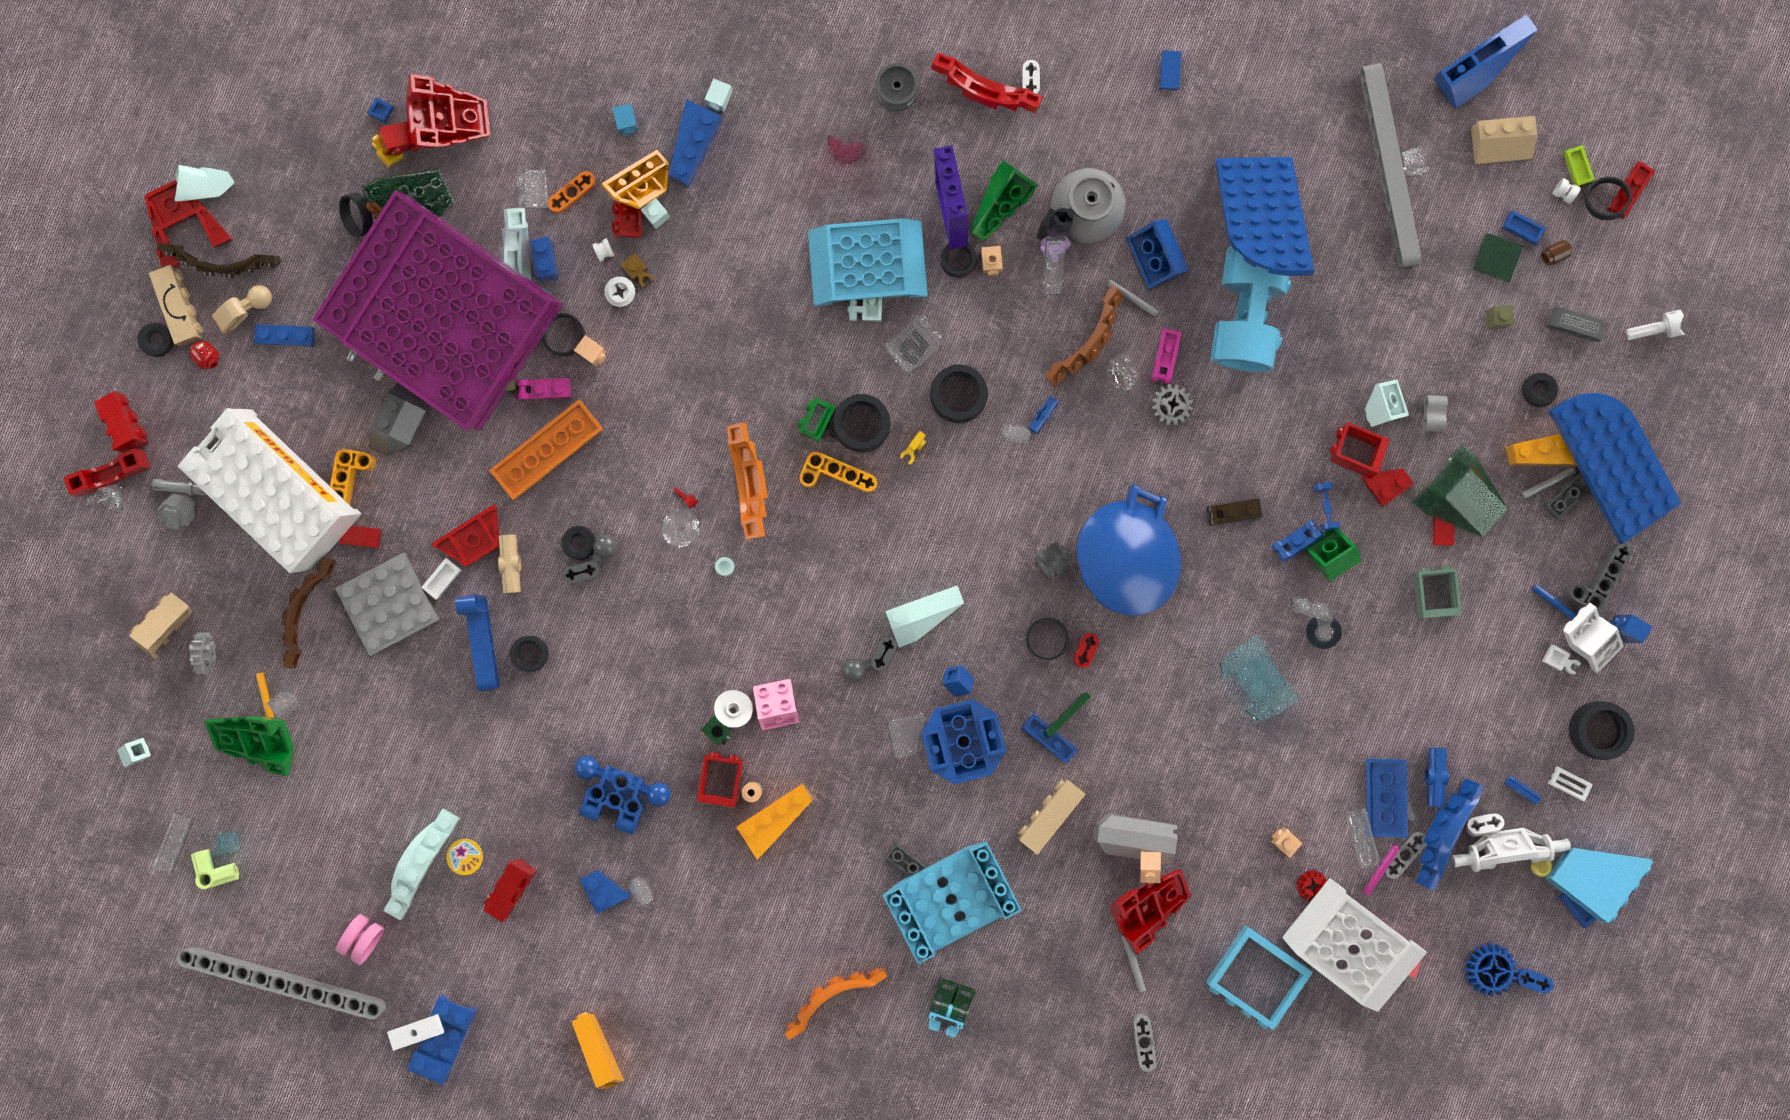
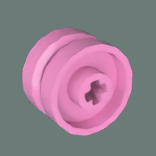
[336,914,384,966]

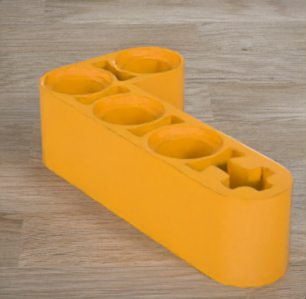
[330,449,377,505]
[799,452,877,493]

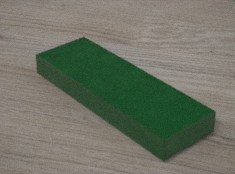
[1043,692,1091,739]

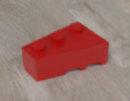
[94,391,149,453]
[483,858,537,923]

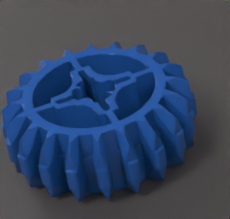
[1464,943,1519,997]

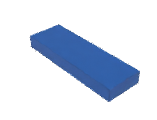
[1021,713,1078,764]

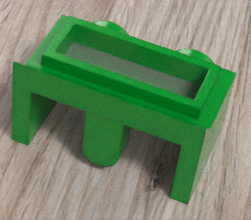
[797,397,837,443]

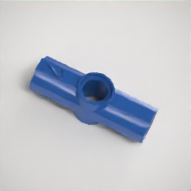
[1425,747,1449,807]

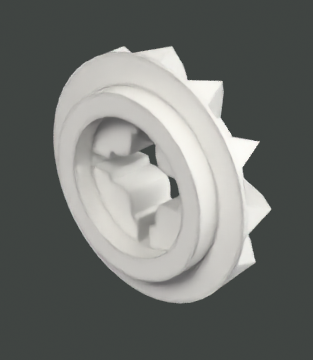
[605,277,636,307]

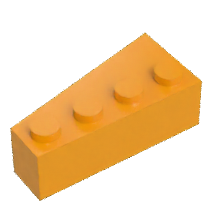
[736,783,813,860]

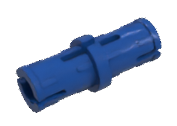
[1028,396,1059,434]

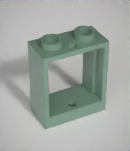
[1413,566,1462,619]

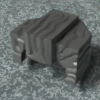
[1034,541,1072,579]

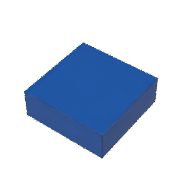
[367,97,394,124]

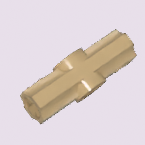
[498,534,521,593]

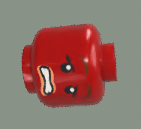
[190,341,220,370]

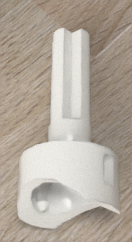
[1626,309,1685,340]

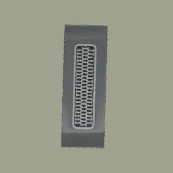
[1547,307,1607,342]

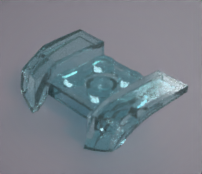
[1219,634,1300,721]

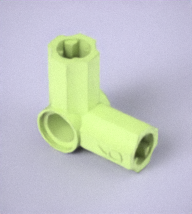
[191,849,239,889]

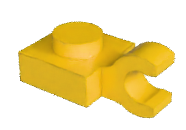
[371,134,404,168]
[900,431,926,465]

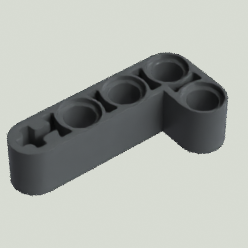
[1564,543,1632,611]

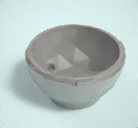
[1050,168,1126,244]

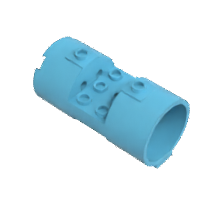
[1210,246,1291,372]

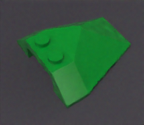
[204,716,294,777]

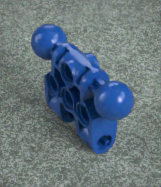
[574,755,671,835]

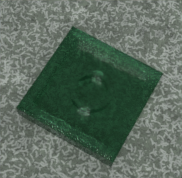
[1473,233,1523,282]

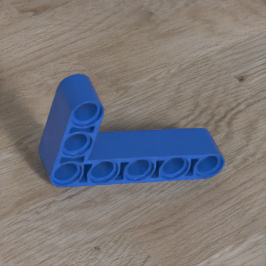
[455,594,500,692]

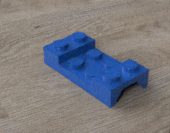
[407,995,477,1085]

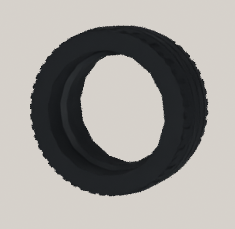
[930,364,988,423]
[833,394,891,453]
[1568,701,1635,760]

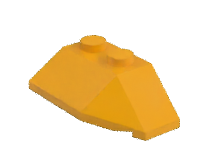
[601,150,670,209]

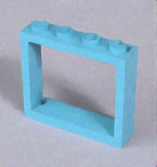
[1206,925,1313,1030]

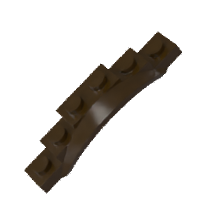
[157,243,280,278]

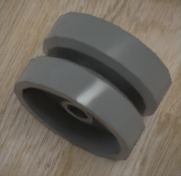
[876,63,918,112]

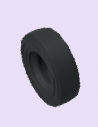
[137,323,174,357]
[1522,373,1558,407]
[562,526,596,560]

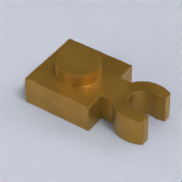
[621,253,654,288]

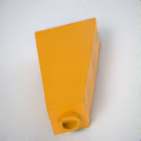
[572,1012,624,1089]

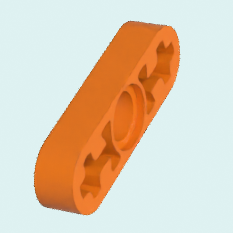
[548,171,596,214]

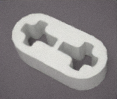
[1022,60,1040,94]
[1466,814,1504,837]

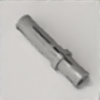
[152,479,208,496]

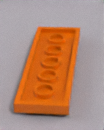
[489,399,604,501]

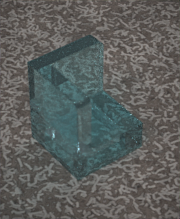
[212,831,240,855]

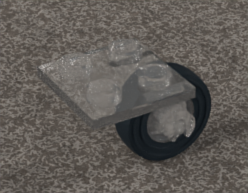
[1290,596,1342,649]

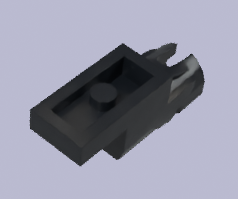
[1036,208,1074,240]

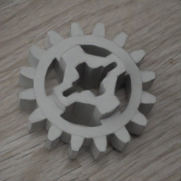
[1151,384,1193,426]
[189,632,216,674]

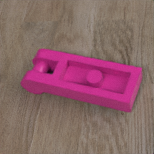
[1151,328,1182,384]
[516,378,571,400]

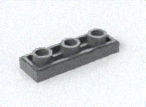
[1543,472,1590,520]
[884,842,942,883]

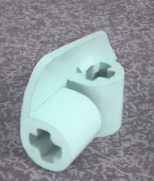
[175,165,235,202]

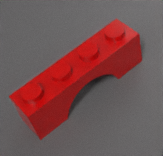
[63,448,151,497]

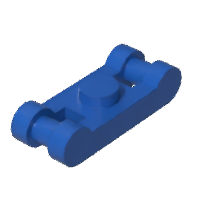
[1271,520,1324,563]

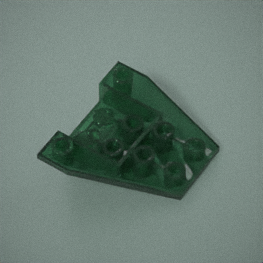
[361,168,455,220]
[1412,444,1508,537]

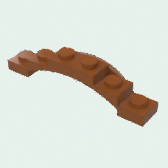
[1045,285,1123,387]

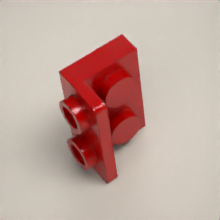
[612,200,642,238]

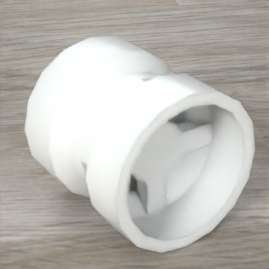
[1552,178,1580,204]

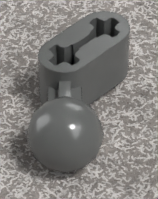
[563,535,618,583]
[841,636,897,683]

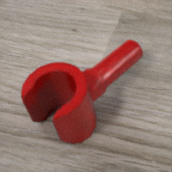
[673,487,698,507]

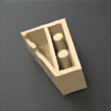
[129,593,192,659]

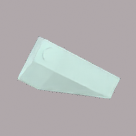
[886,585,964,648]

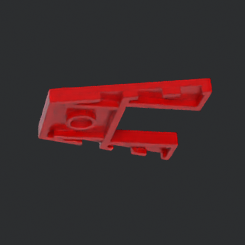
[144,180,233,269]

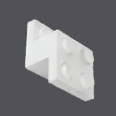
[1563,603,1624,673]

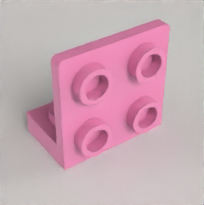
[753,679,800,731]

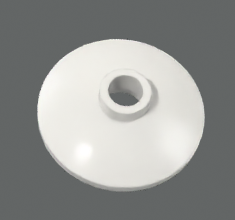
[714,690,753,728]

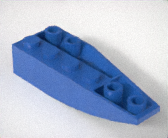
[1434,15,1538,109]

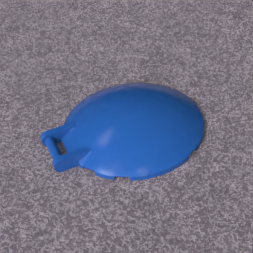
[1076,483,1181,616]

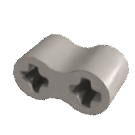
[1422,395,1448,432]

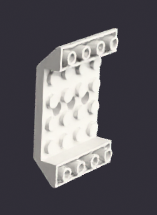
[1282,878,1427,1012]

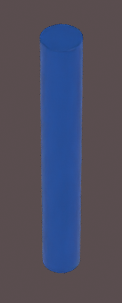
[1532,584,1578,620]

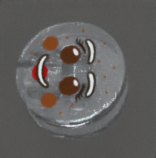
[1106,354,1139,391]

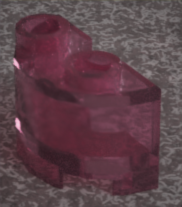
[828,135,865,164]

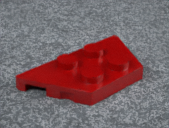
[431,504,500,567]

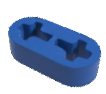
[1514,968,1553,994]

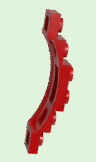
[931,52,1043,114]

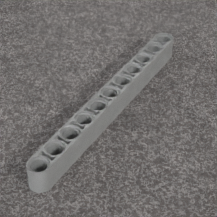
[1360,63,1421,268]
[176,947,386,1020]

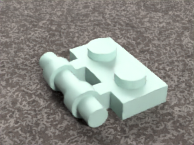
[847,298,882,322]

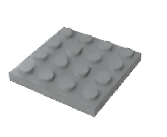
[335,553,440,656]

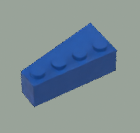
[669,99,722,189]

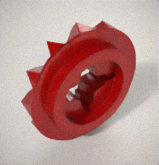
[1297,870,1327,901]

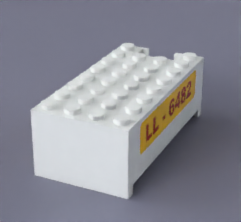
[178,408,362,573]

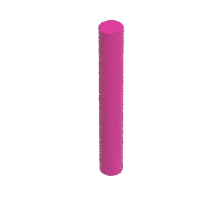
[1363,844,1400,896]

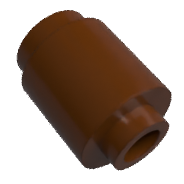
[1541,240,1573,266]

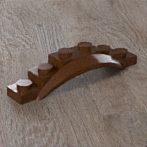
[282,557,336,669]

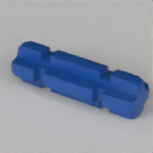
[1505,776,1541,804]

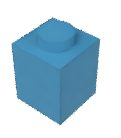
[612,103,639,136]

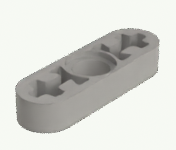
[1384,831,1426,879]
[1132,1013,1156,1072]

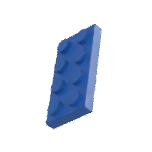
[1366,758,1408,838]

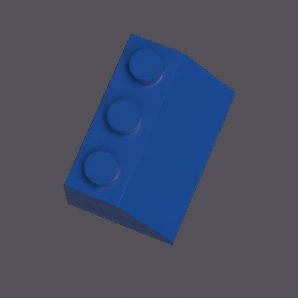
[1126,219,1189,290]

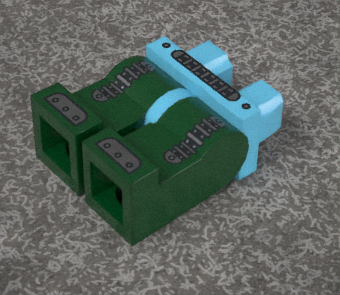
[928,978,976,1038]

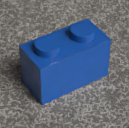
[530,237,559,282]
[1610,614,1653,643]

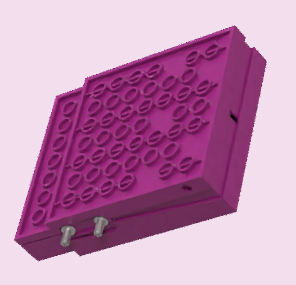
[312,190,564,431]

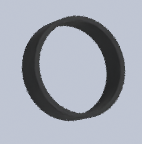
[1585,177,1631,220]
[339,192,373,237]
[542,313,585,356]
[1026,618,1069,660]

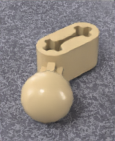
[212,285,272,333]

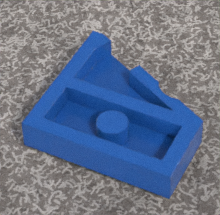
[579,870,631,914]

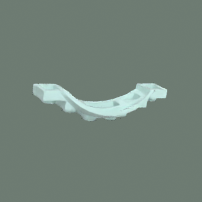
[500,208,532,281]
[383,809,460,920]

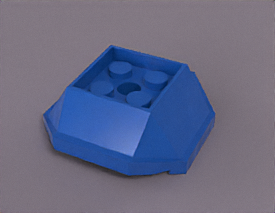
[921,699,1007,784]

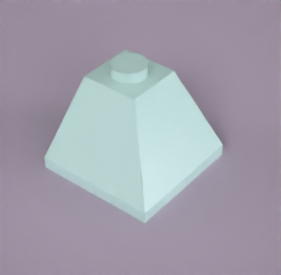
[1365,380,1409,427]

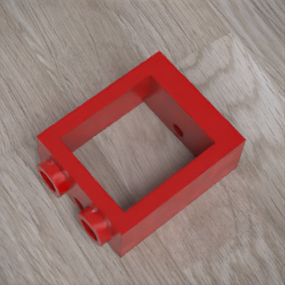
[1329,422,1390,479]
[697,751,744,808]

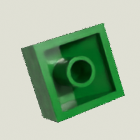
[1305,529,1362,582]

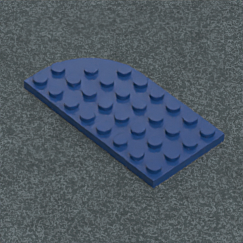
[1215,157,1314,276]
[1548,393,1681,544]

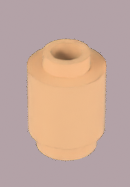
[742,782,763,802]

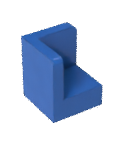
[943,665,974,697]

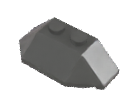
[368,383,426,455]

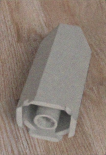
[1093,813,1177,864]

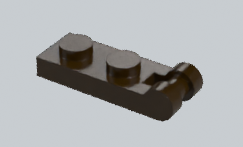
[1206,498,1262,526]

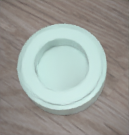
[715,557,735,576]

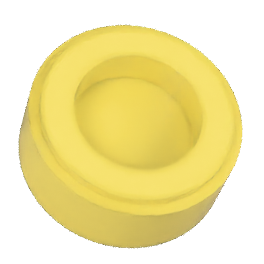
[1531,860,1552,877]

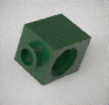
[701,715,732,746]

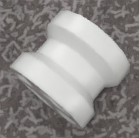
[592,238,614,262]

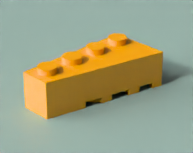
[1505,434,1578,467]

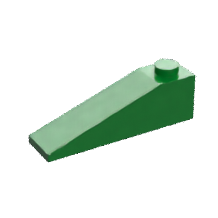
[970,160,1038,241]

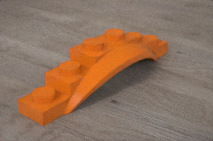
[727,423,768,540]
[785,967,888,1040]

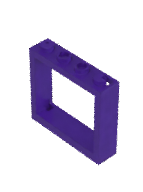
[933,145,968,250]

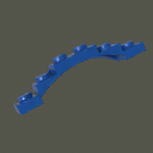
[1415,778,1484,891]

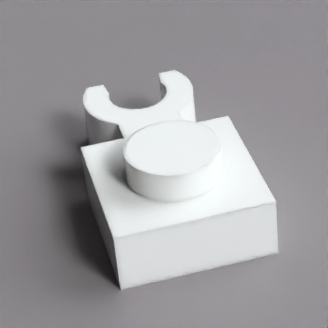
[1542,645,1581,674]

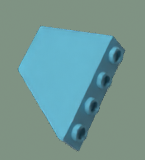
[1545,848,1653,923]

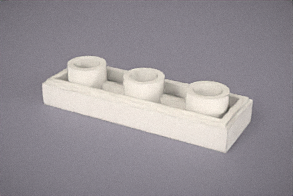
[387,1014,444,1051]

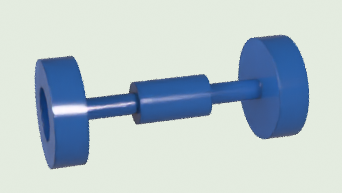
[1313,482,1341,531]

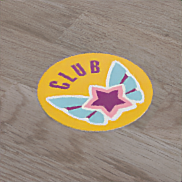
[446,839,483,875]

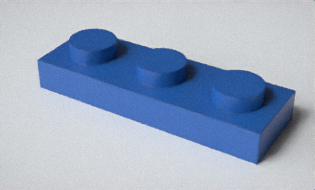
[254,324,315,347]

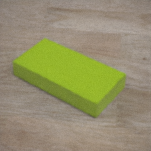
[1563,145,1595,187]

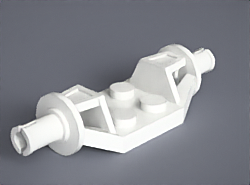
[1451,828,1571,872]

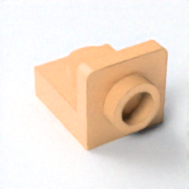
[1271,827,1302,858]

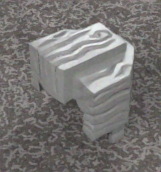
[157,493,195,530]

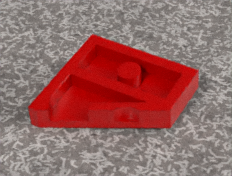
[1360,468,1414,507]

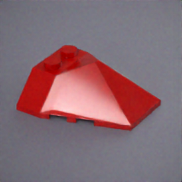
[405,74,490,148]
[1109,869,1191,955]

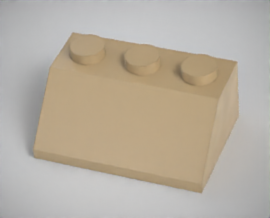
[1471,116,1537,165]

